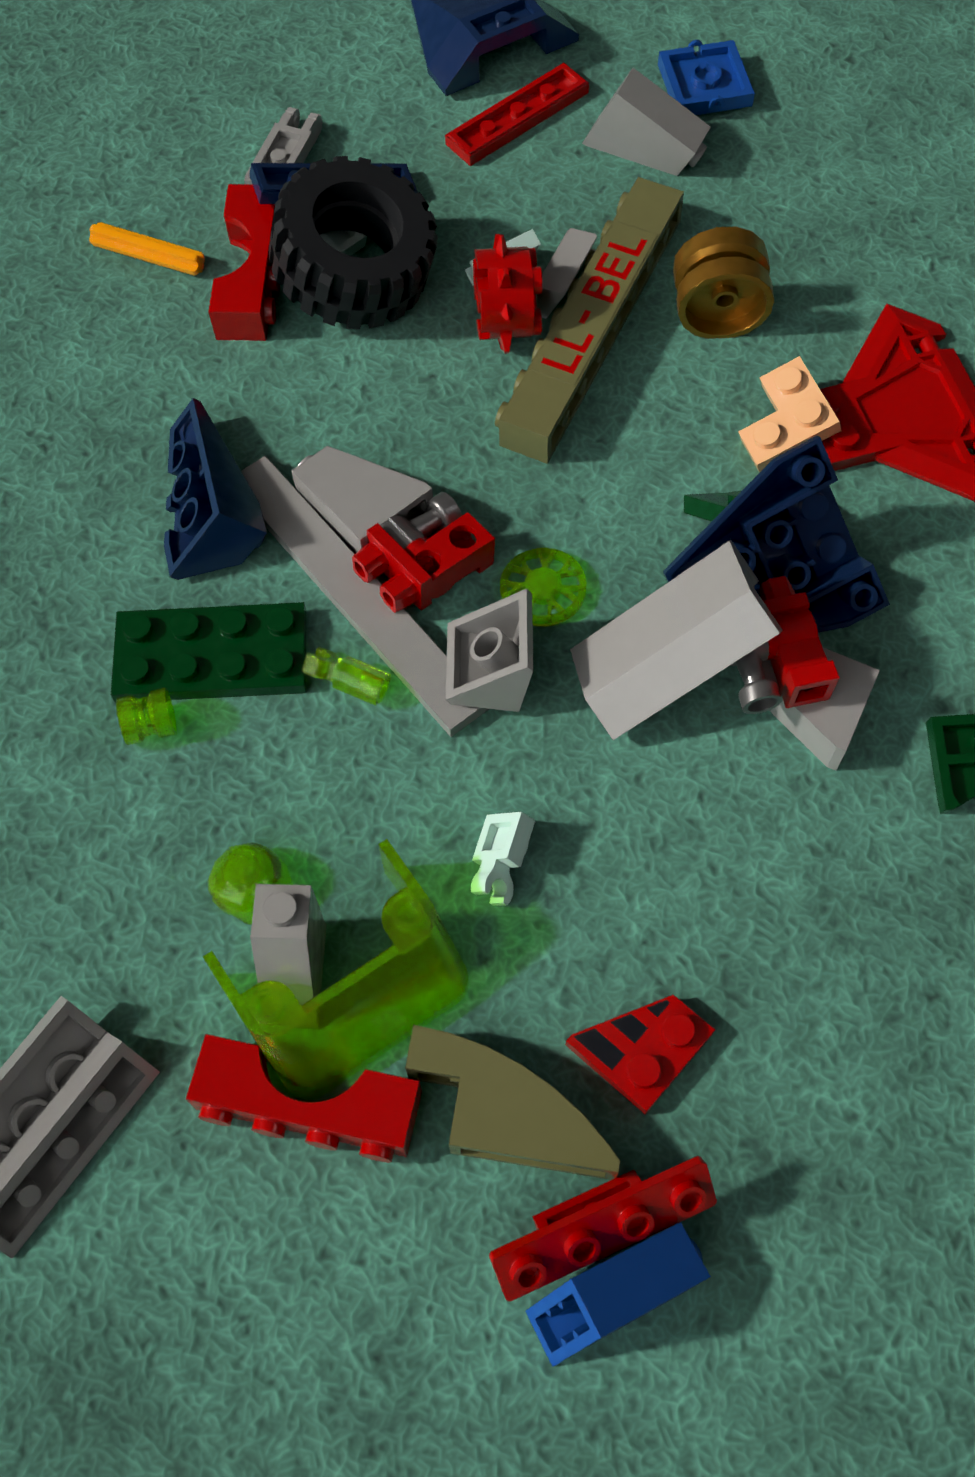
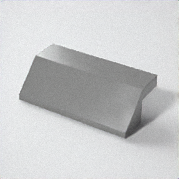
[570,540,782,740]
[0,996,160,1259]

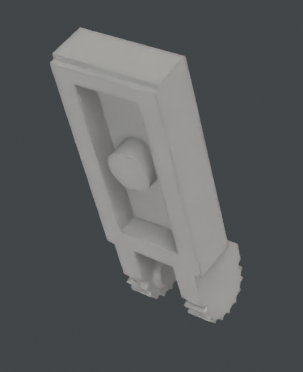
[244,107,323,185]

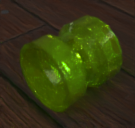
[116,688,177,745]

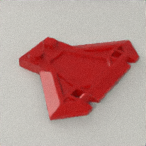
[820,303,975,502]

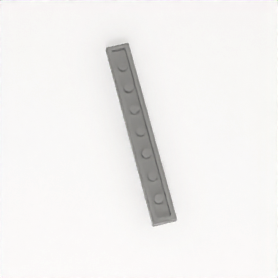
[241,456,489,737]

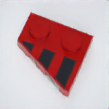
[566,995,715,1115]

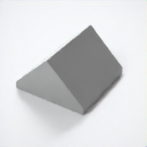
[446,588,533,712]

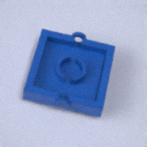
[658,40,755,115]

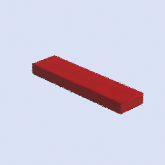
[445,63,589,166]

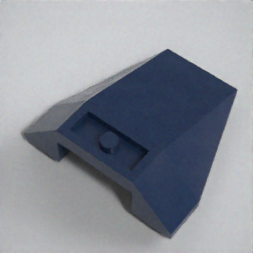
[410,0,579,96]
[663,436,890,633]

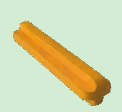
[89,222,205,276]

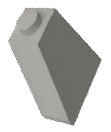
[582,68,711,176]
[291,446,433,554]
[744,648,880,771]
[250,884,326,1027]

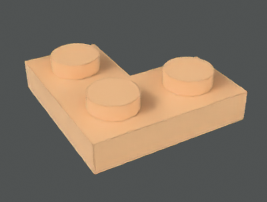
[738,356,842,473]

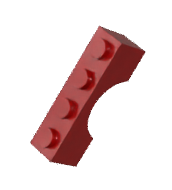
[208,184,280,341]
[186,1034,422,1163]

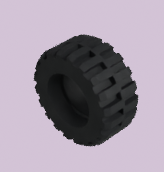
[269,156,438,329]

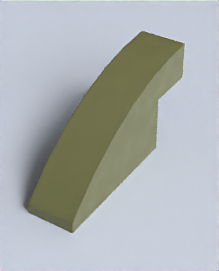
[405,1025,620,1180]

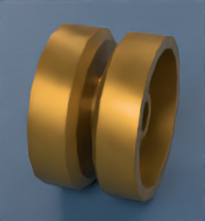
[673,226,775,339]

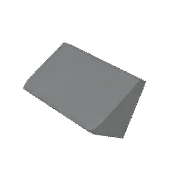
[536,228,597,319]

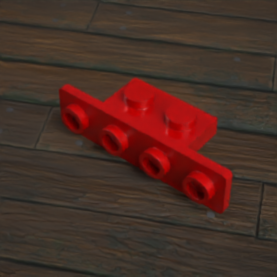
[489,1156,717,1301]

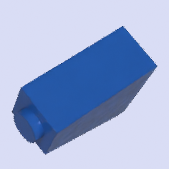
[525,1222,711,1367]

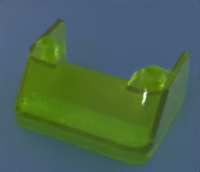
[203,839,469,1100]

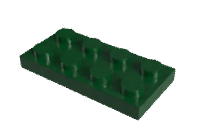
[111,602,306,703]

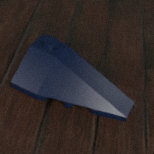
[164,398,267,580]

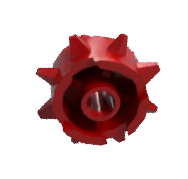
[473,234,542,354]

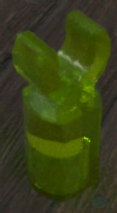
[302,647,391,706]

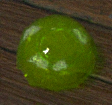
[207,842,293,925]

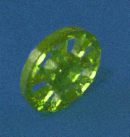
[500,548,587,626]

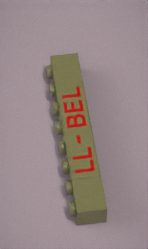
[495,177,684,464]

